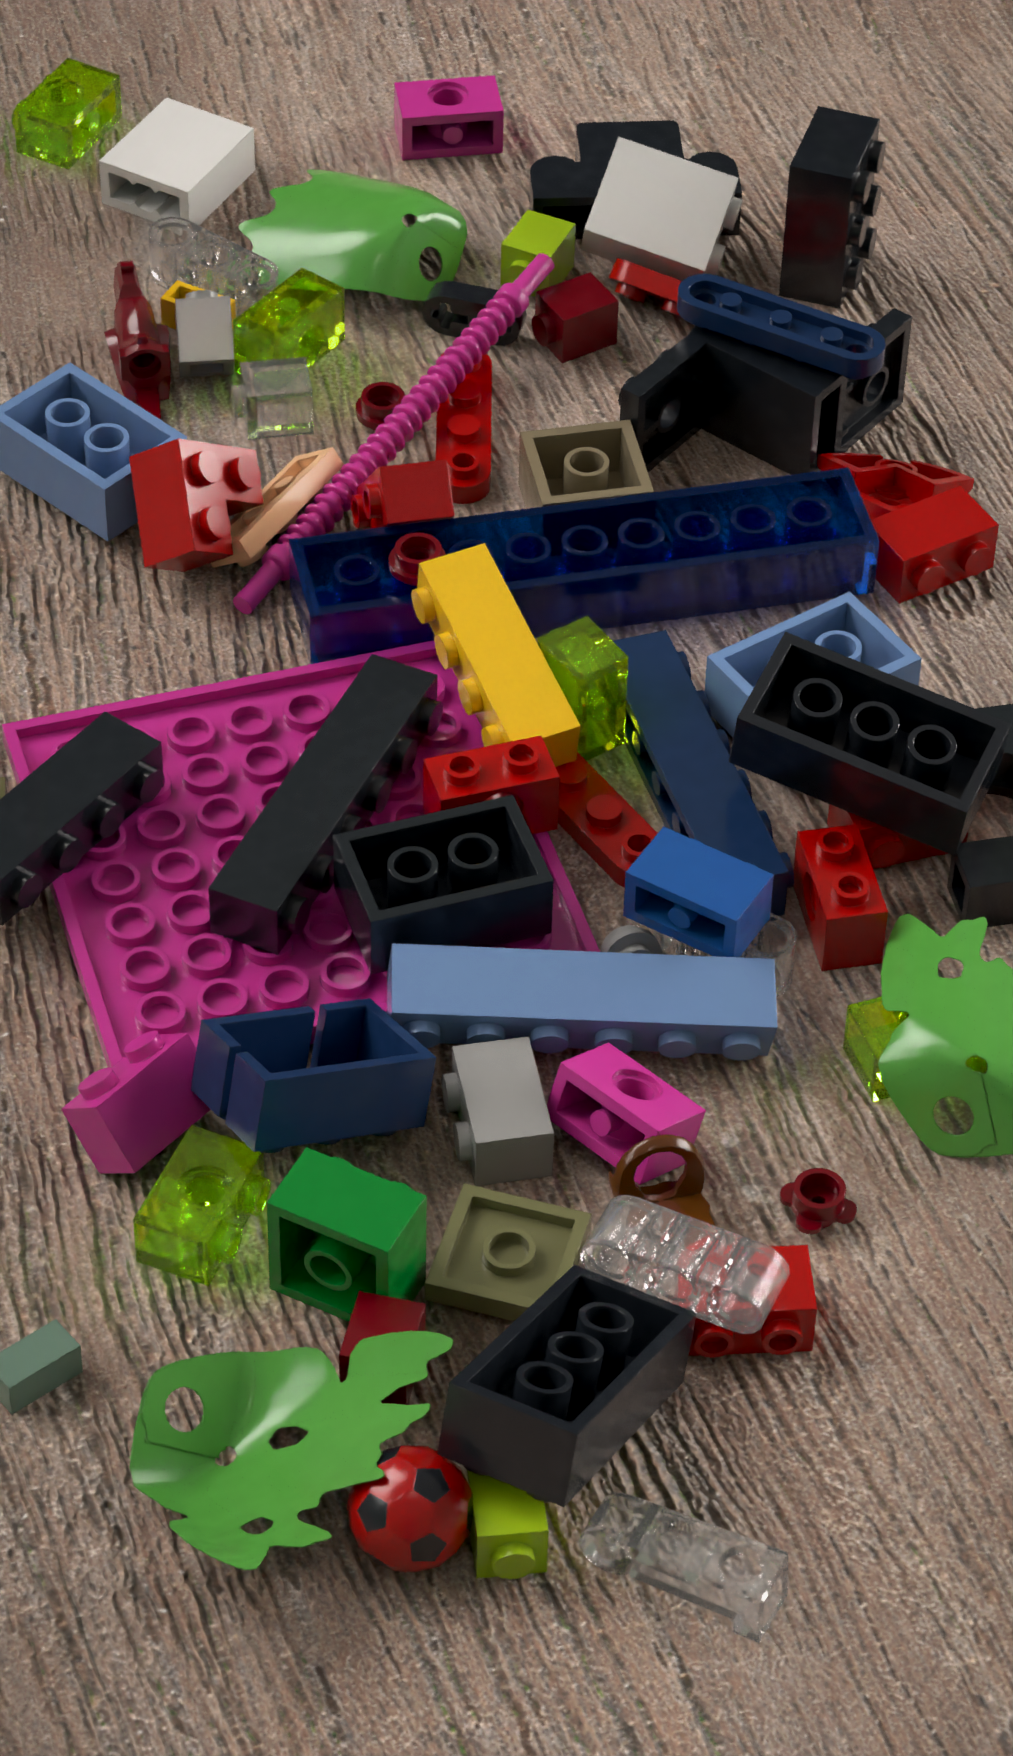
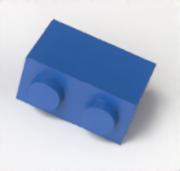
[623,826,774,957]

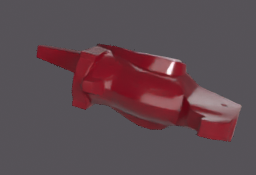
[104,260,171,420]

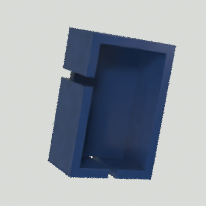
[191,998,437,1153]

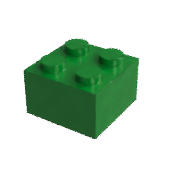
[267,1147,427,1322]

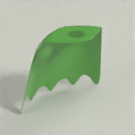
[223,170,468,301]

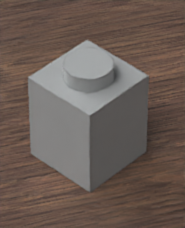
[175,290,235,377]

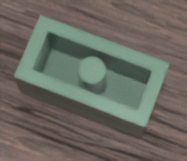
[0,1319,83,1414]

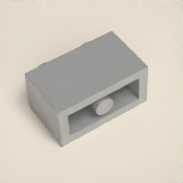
[441,1036,554,1186]

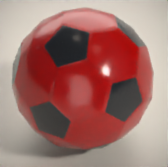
[347,1445,474,1572]

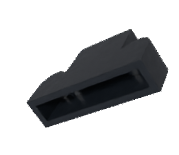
[529,120,742,240]

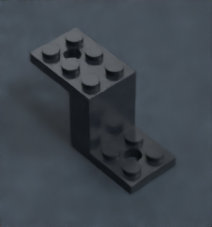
[618,308,912,484]

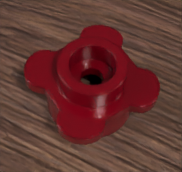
[780,1168,857,1235]

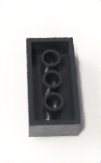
[729,632,1012,856]
[437,1265,697,1507]

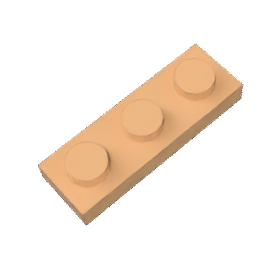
[211,447,344,568]

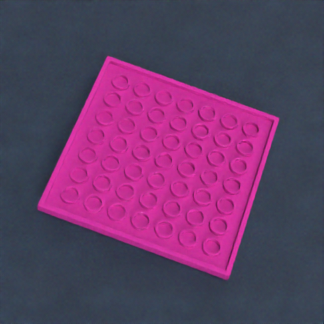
[2,641,600,1068]

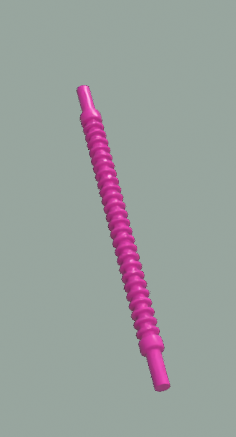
[233,253,554,615]

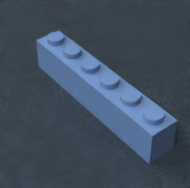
[387,944,778,1060]

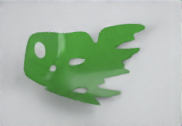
[878,914,1013,1158]
[130,1331,453,1570]

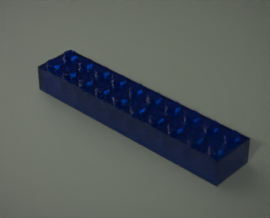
[289,467,880,664]

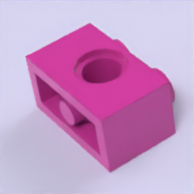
[394,75,504,161]
[547,1042,706,1185]

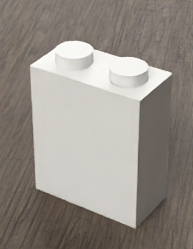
[99,97,255,235]
[581,137,743,281]

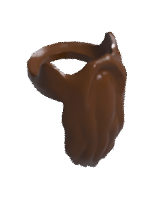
[608,1134,717,1263]

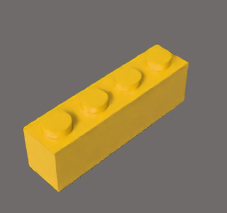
[411,543,581,767]

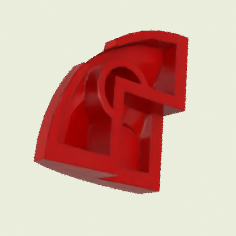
[817,453,974,521]

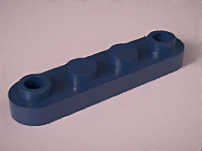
[677,274,886,380]

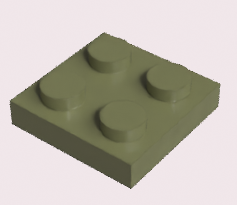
[425,1183,592,1321]

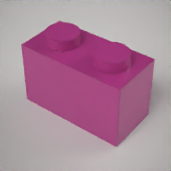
[61,1030,211,1174]

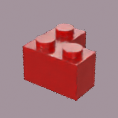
[129,438,264,572]

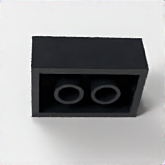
[779,106,886,309]
[333,795,554,975]

